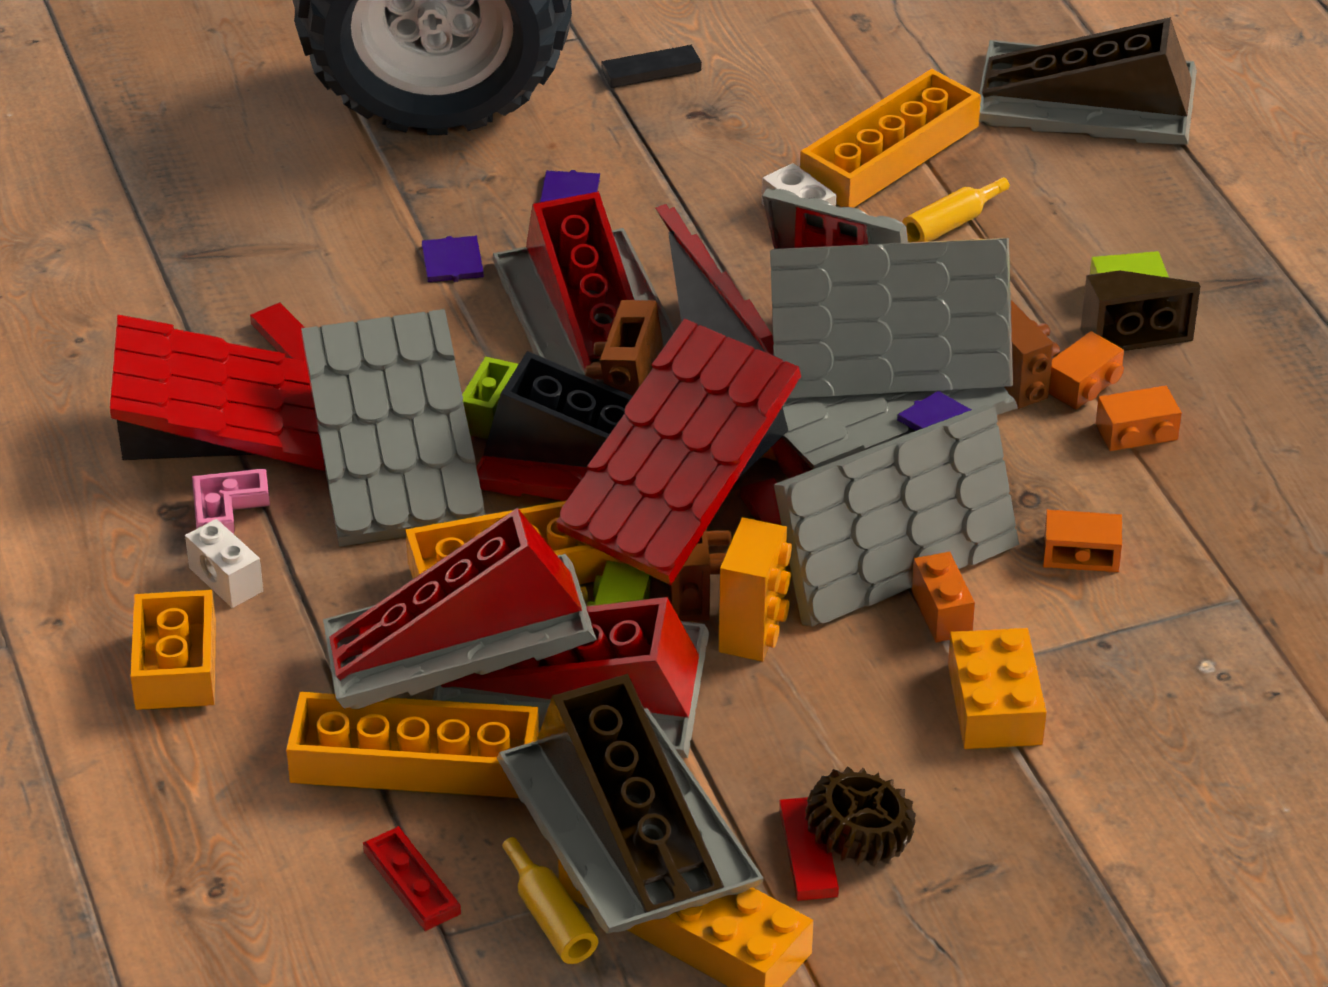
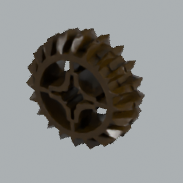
[805,766,916,867]

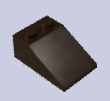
[1080,270,1201,351]

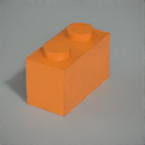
[1049,331,1124,410]
[1095,385,1182,451]
[1043,509,1122,572]
[911,551,975,643]

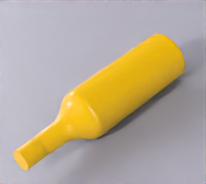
[902,177,1010,243]
[502,837,598,964]

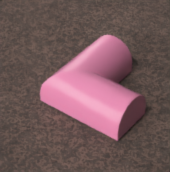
[192,469,270,534]

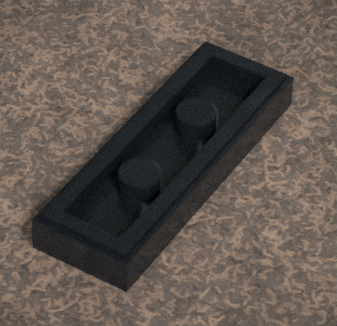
[601,44,702,88]

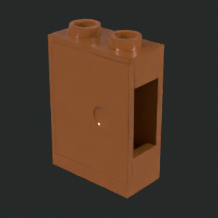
[585,300,664,396]
[1004,300,1060,409]
[668,529,731,621]

